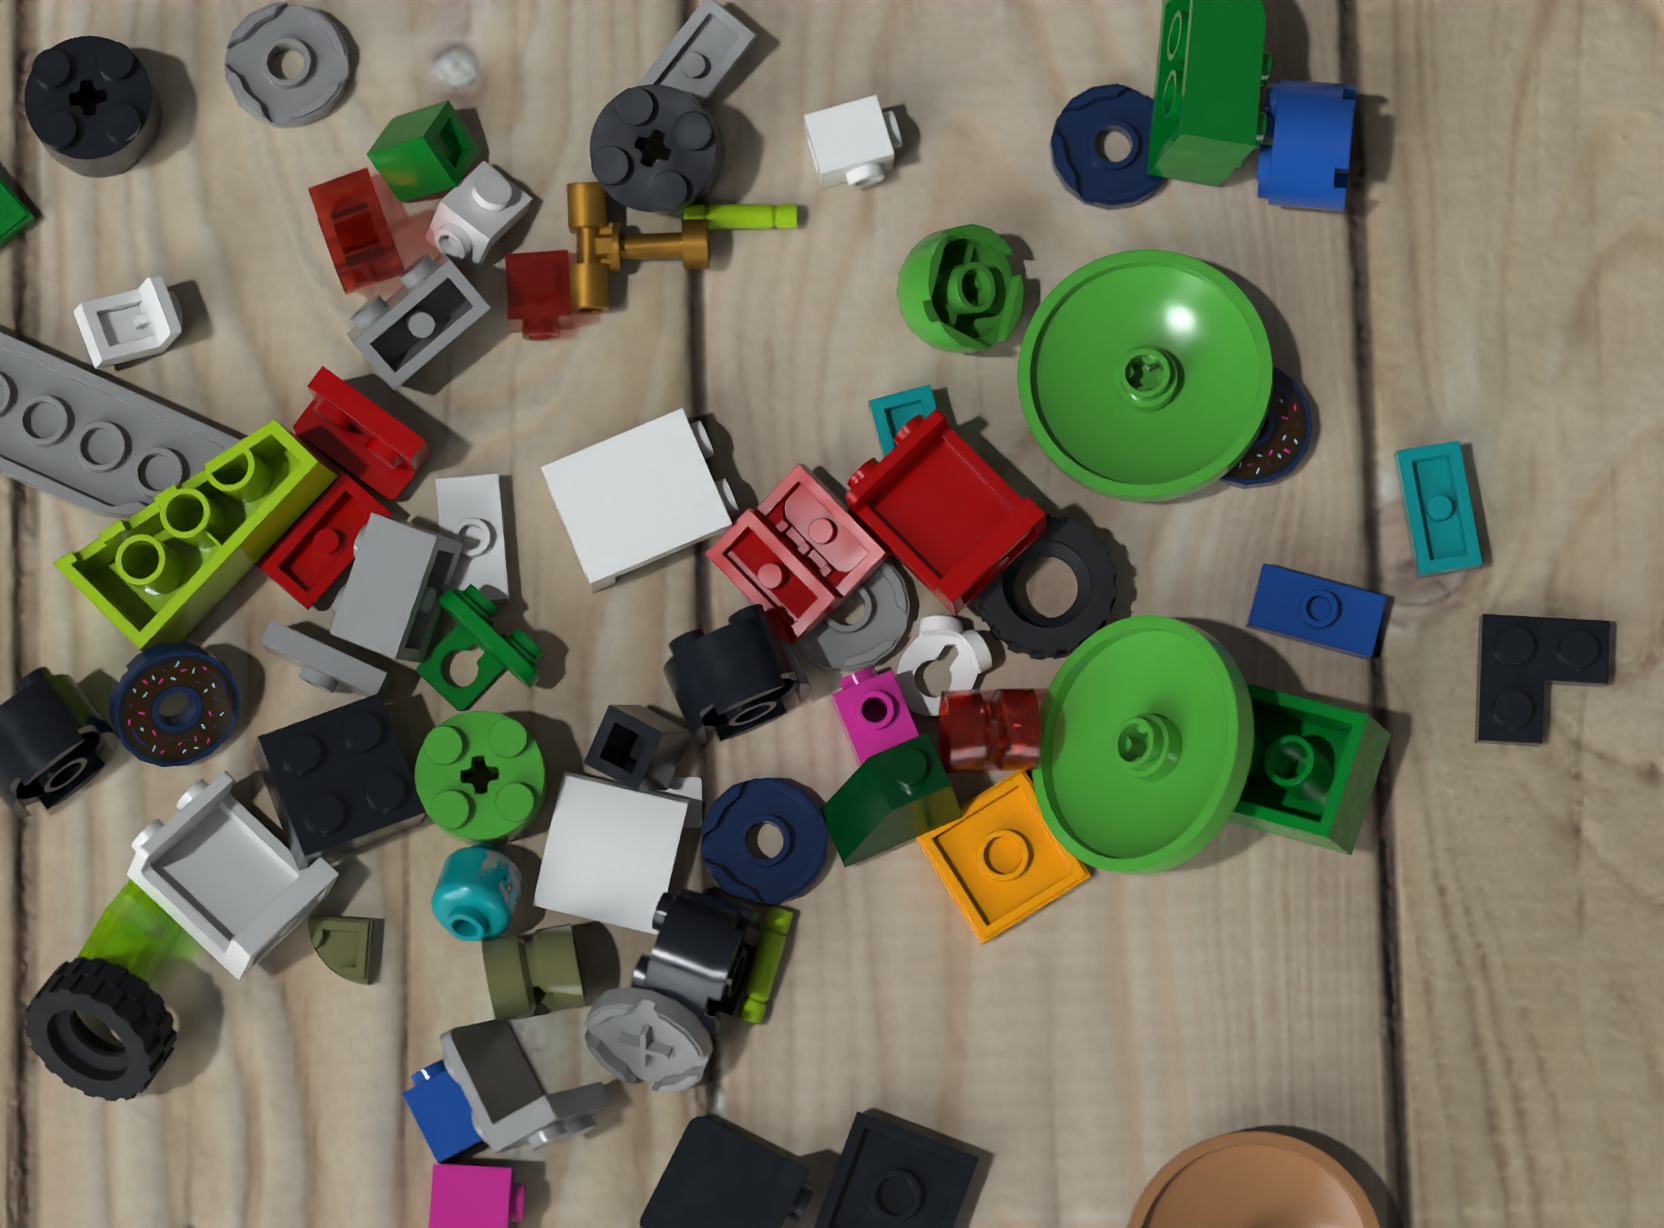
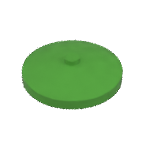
[1017,249,1274,502]
[1031,615,1254,876]

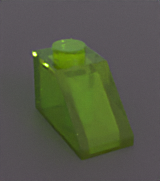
[77,879,183,986]

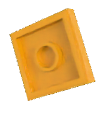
[915,768,1091,946]

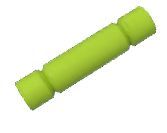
[684,204,797,229]
[737,907,793,1025]

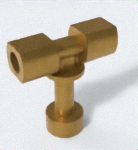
[567,182,710,315]

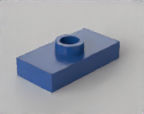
[1245,563,1387,660]

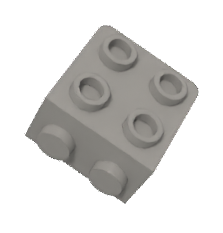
[440,1019,613,1154]

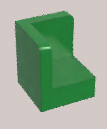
[366,100,482,202]

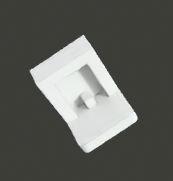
[425,161,533,274]
[73,274,182,369]

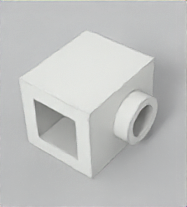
[803,94,902,189]

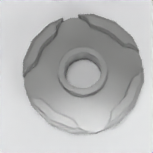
[224,3,350,128]
[794,559,910,673]

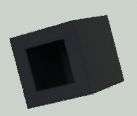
[584,705,691,791]

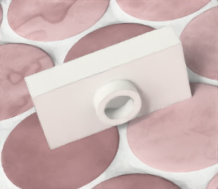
[435,474,510,604]

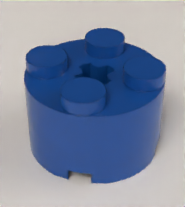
[1257,78,1357,212]

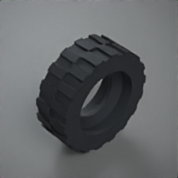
[975,514,1118,660]
[24,956,177,1101]

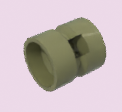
[481,923,587,1023]

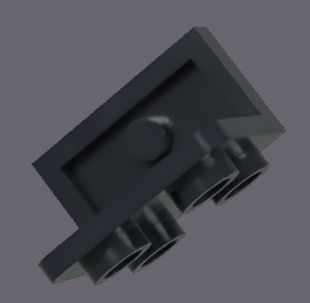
[639,1116,816,1228]

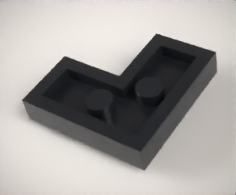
[1474,614,1610,747]

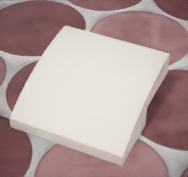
[532,771,690,935]

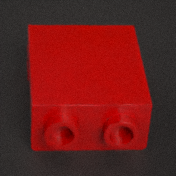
[845,408,1047,616]

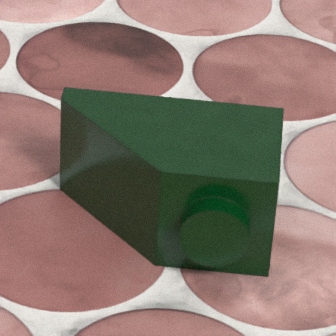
[820,732,963,868]

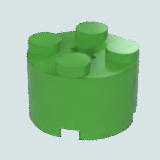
[415,711,549,846]

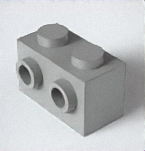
[347,253,491,391]
[329,512,464,663]

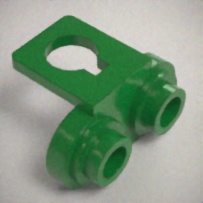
[417,584,545,711]

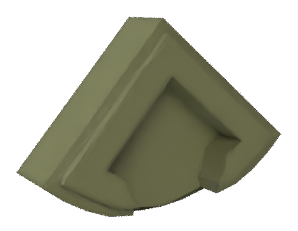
[308,916,374,986]

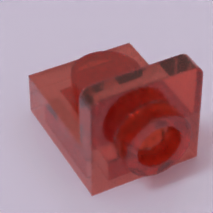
[505,250,574,341]

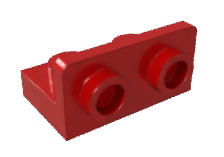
[293,366,431,502]

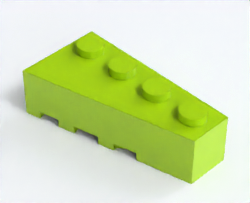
[52,419,338,652]

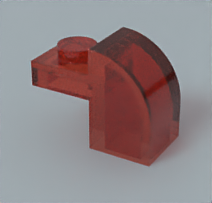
[308,167,405,295]

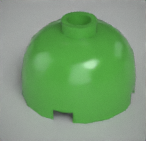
[897,224,1024,354]

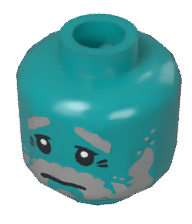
[431,844,524,941]

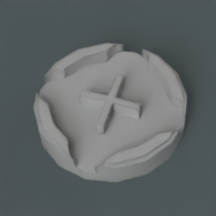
[584,987,713,1093]

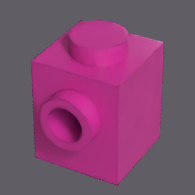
[832,666,919,767]
[429,1164,526,1228]

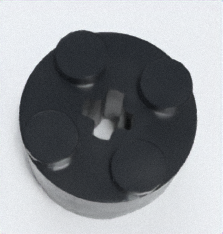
[24,36,162,178]
[590,84,725,213]
[663,604,812,743]
[0,667,119,818]
[631,888,760,1036]

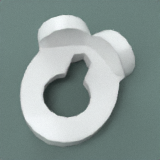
[896,614,992,717]

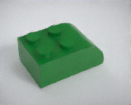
[1147,0,1272,187]
[1227,683,1391,856]

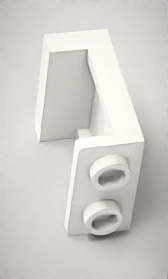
[541,408,739,593]
[127,771,339,981]

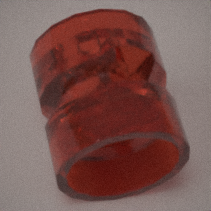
[938,688,1041,773]

